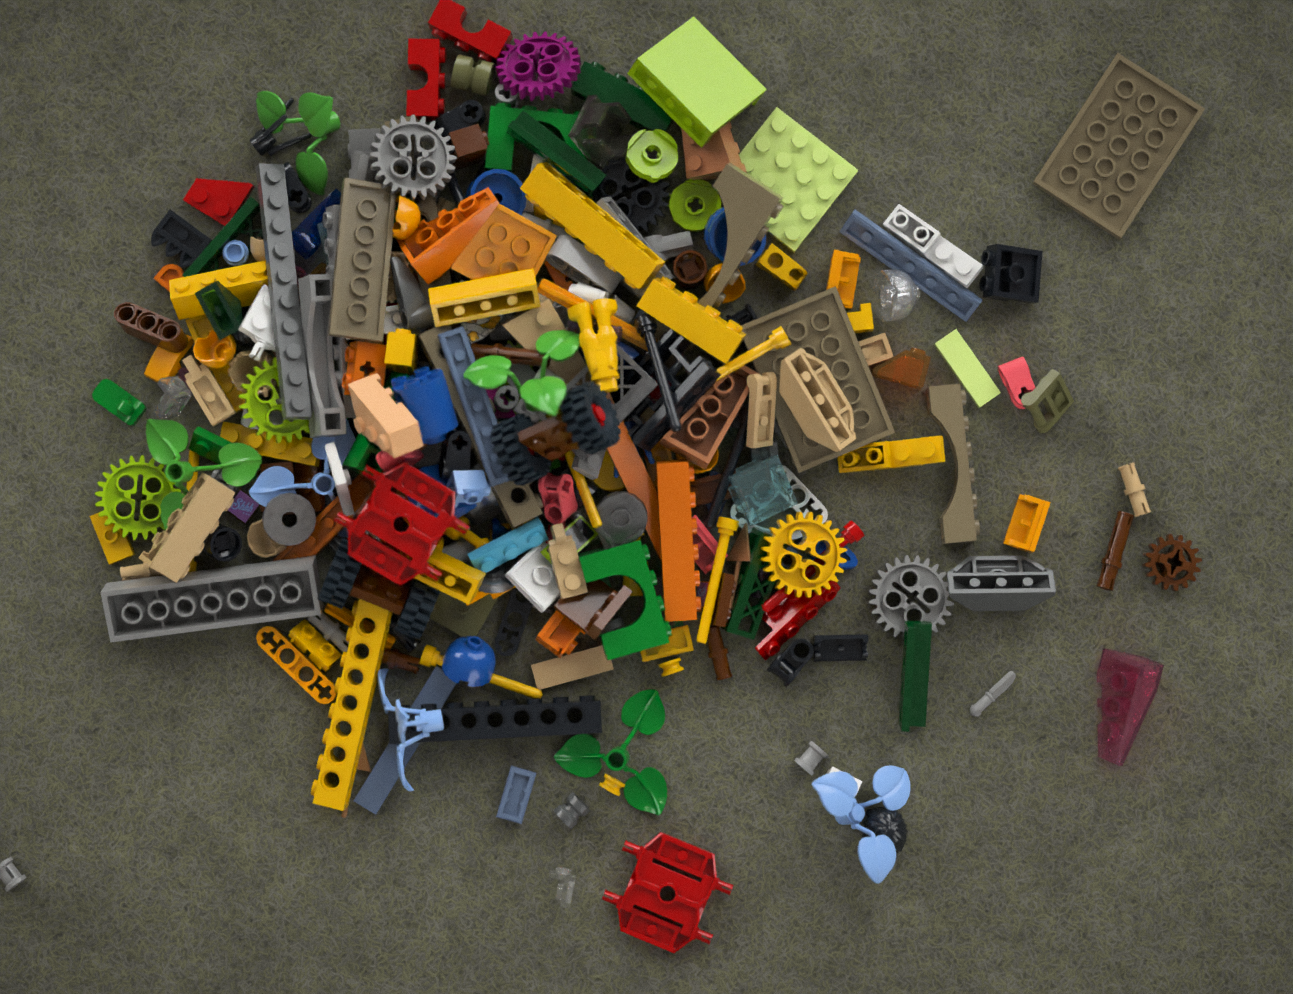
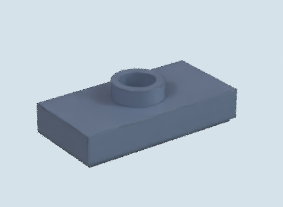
[496,765,536,824]

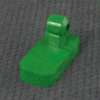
[92,379,146,426]

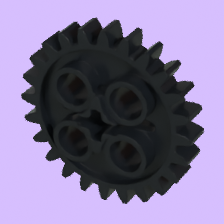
[591,152,671,233]

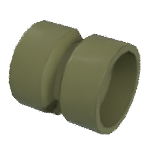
[451,54,495,96]

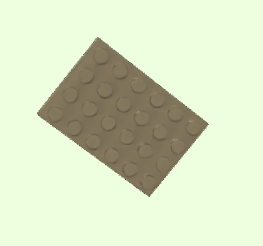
[1032,53,1205,240]
[741,286,895,473]

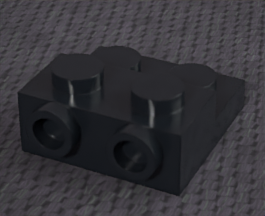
[979,244,1043,304]

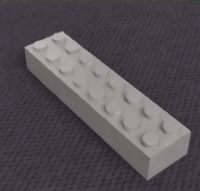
[101,555,324,642]

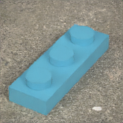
[467,517,549,573]

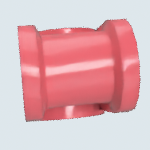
[998,357,1036,409]
[376,448,424,472]
[538,472,578,525]

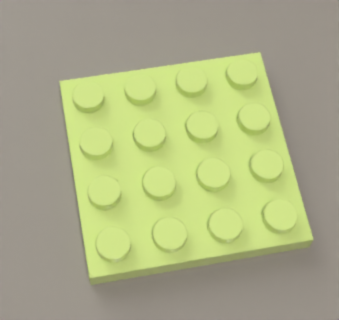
[713,107,858,252]

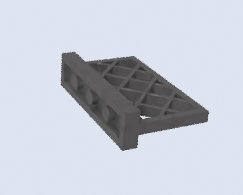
[537,343,658,461]

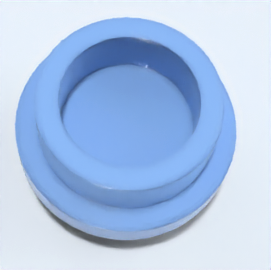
[222,240,249,266]

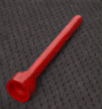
[762,520,865,612]

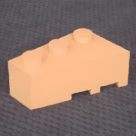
[348,373,423,458]

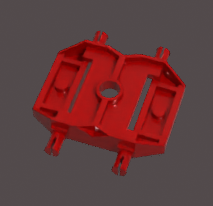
[334,461,470,585]
[601,831,733,953]

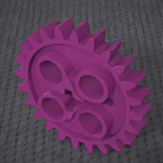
[496,31,581,101]

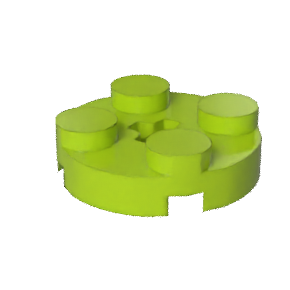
[625,129,679,183]
[669,179,721,232]

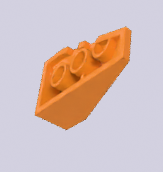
[396,188,499,285]

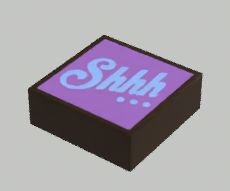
[227,488,260,525]

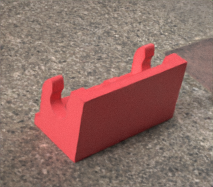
[692,515,728,574]

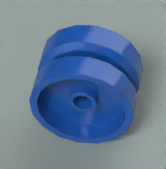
[464,169,526,215]
[704,207,766,266]

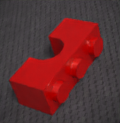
[428,0,513,64]
[406,38,446,122]

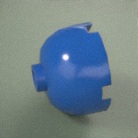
[442,636,496,687]

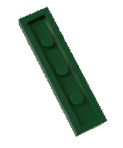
[507,111,606,197]
[182,197,263,277]
[720,527,788,640]
[898,621,932,732]

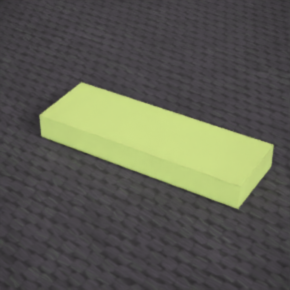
[934,329,1001,408]

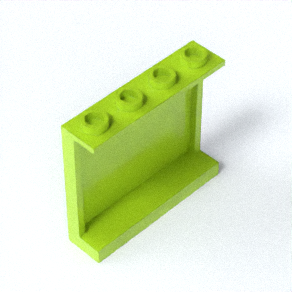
[627,16,767,148]

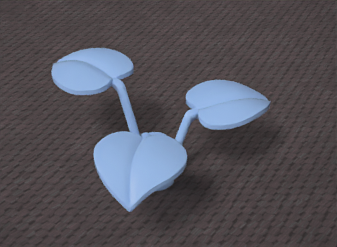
[249,419,355,537]
[378,668,444,791]
[812,765,910,884]

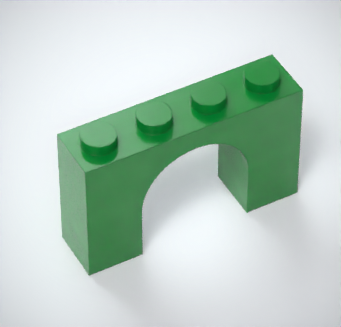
[484,103,595,172]
[578,540,672,660]

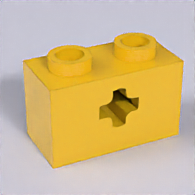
[384,329,419,375]

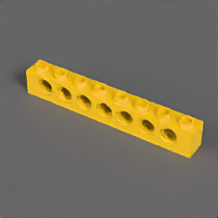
[311,599,393,811]

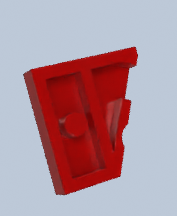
[183,178,255,226]

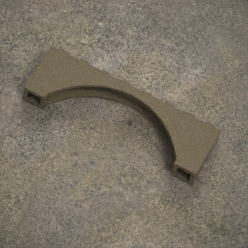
[617,163,784,369]

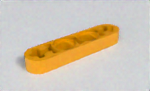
[256,626,338,704]

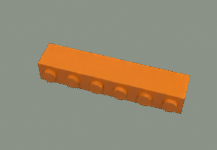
[655,459,702,622]

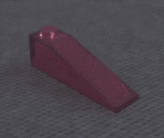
[1097,648,1164,766]

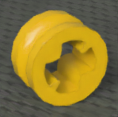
[658,657,684,677]
[599,773,626,796]

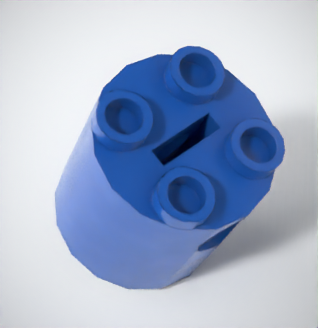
[391,367,458,444]

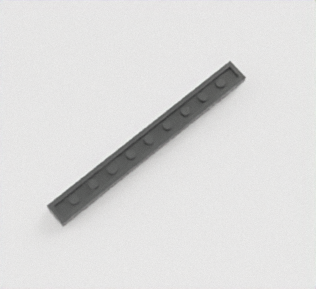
[256,163,312,420]

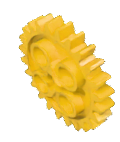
[760,512,847,598]

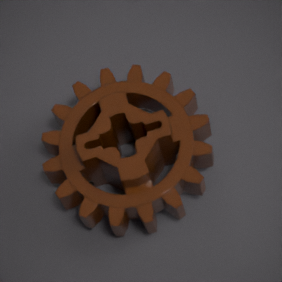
[1142,534,1202,591]

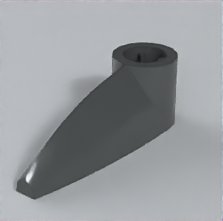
[390,256,434,331]

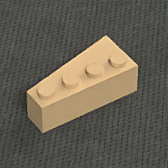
[500,298,592,390]
[138,473,235,583]

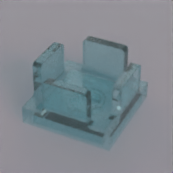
[728,455,798,526]

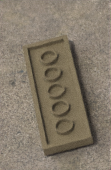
[328,178,397,343]

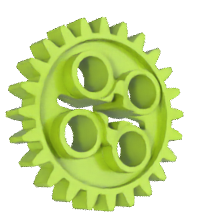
[238,357,310,443]
[95,455,181,541]

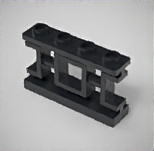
[609,329,721,452]

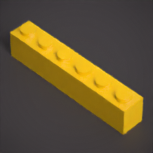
[520,162,665,289]

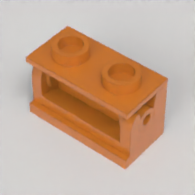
[535,610,586,658]

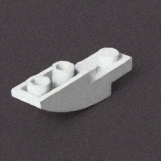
[883,204,983,288]

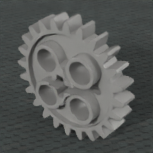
[369,115,457,201]
[868,555,954,638]

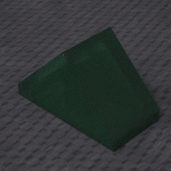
[195,281,243,340]

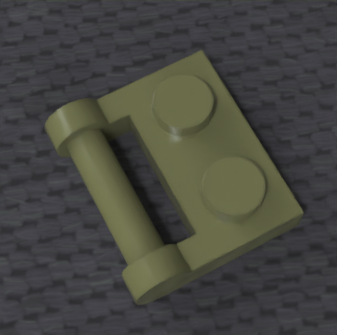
[1021,369,1074,433]

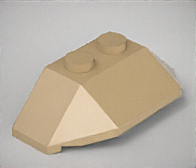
[779,348,856,452]

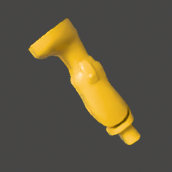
[567,299,619,393]

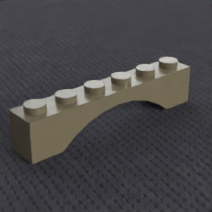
[926,384,980,544]

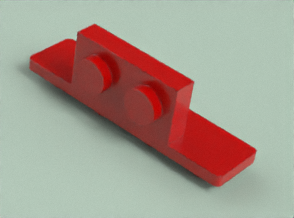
[755,580,841,660]

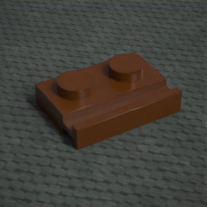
[711,573,736,627]

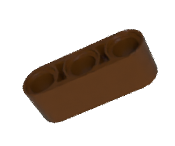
[114,302,188,353]

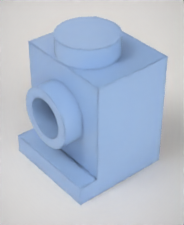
[446,470,490,508]

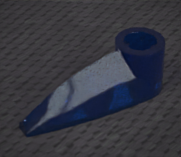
[292,188,341,260]

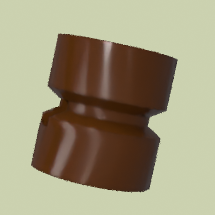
[672,250,707,290]

